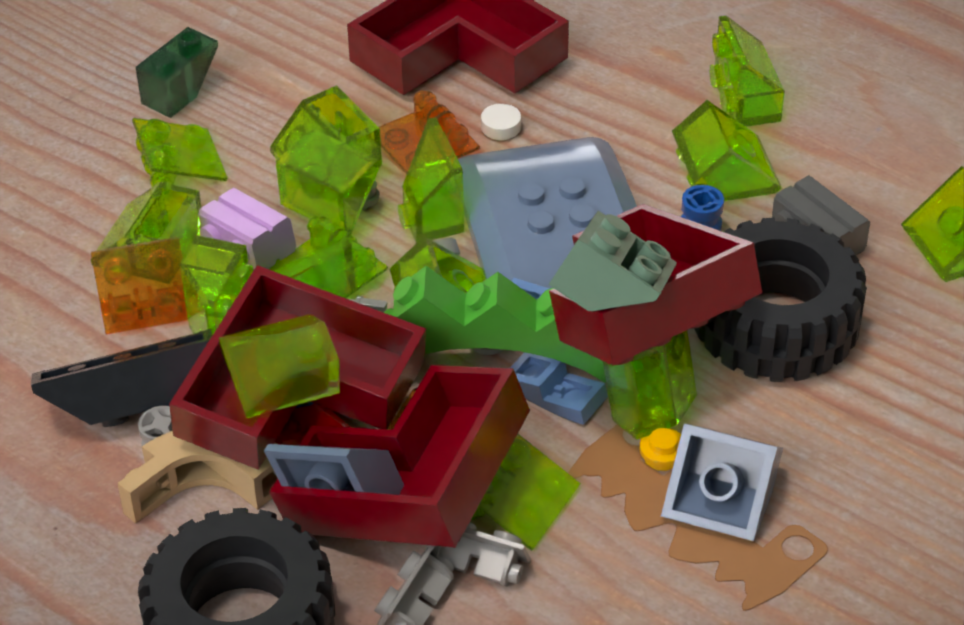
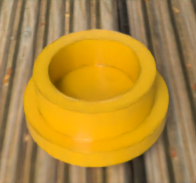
[639,427,681,471]

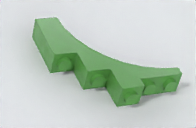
[384,266,645,387]

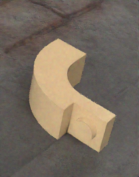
[117,431,278,523]

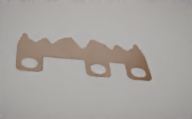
[565,413,828,611]

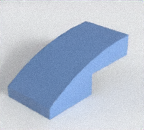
[510,352,608,425]

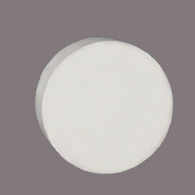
[481,104,521,140]

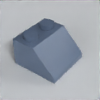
[661,423,783,541]

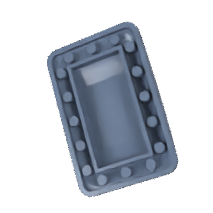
[453,137,637,288]

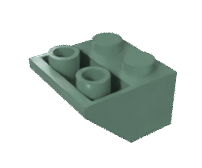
[548,211,677,311]

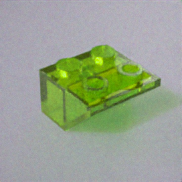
[709,15,785,128]
[270,85,382,197]
[91,182,202,284]
[179,235,253,335]
[602,330,697,440]

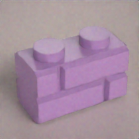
[198,187,297,269]

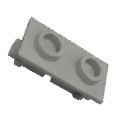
[426,522,531,586]
[374,545,454,625]

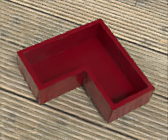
[347,0,569,95]
[549,204,762,366]
[169,265,426,470]
[269,365,530,548]

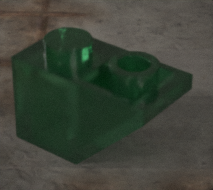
[135,27,218,118]

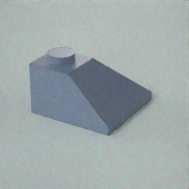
[264,444,404,495]

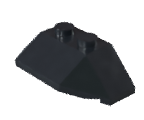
[31,329,212,427]

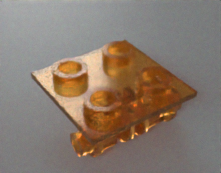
[369,90,480,178]
[91,237,193,334]

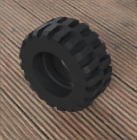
[694,217,867,382]
[138,508,336,625]

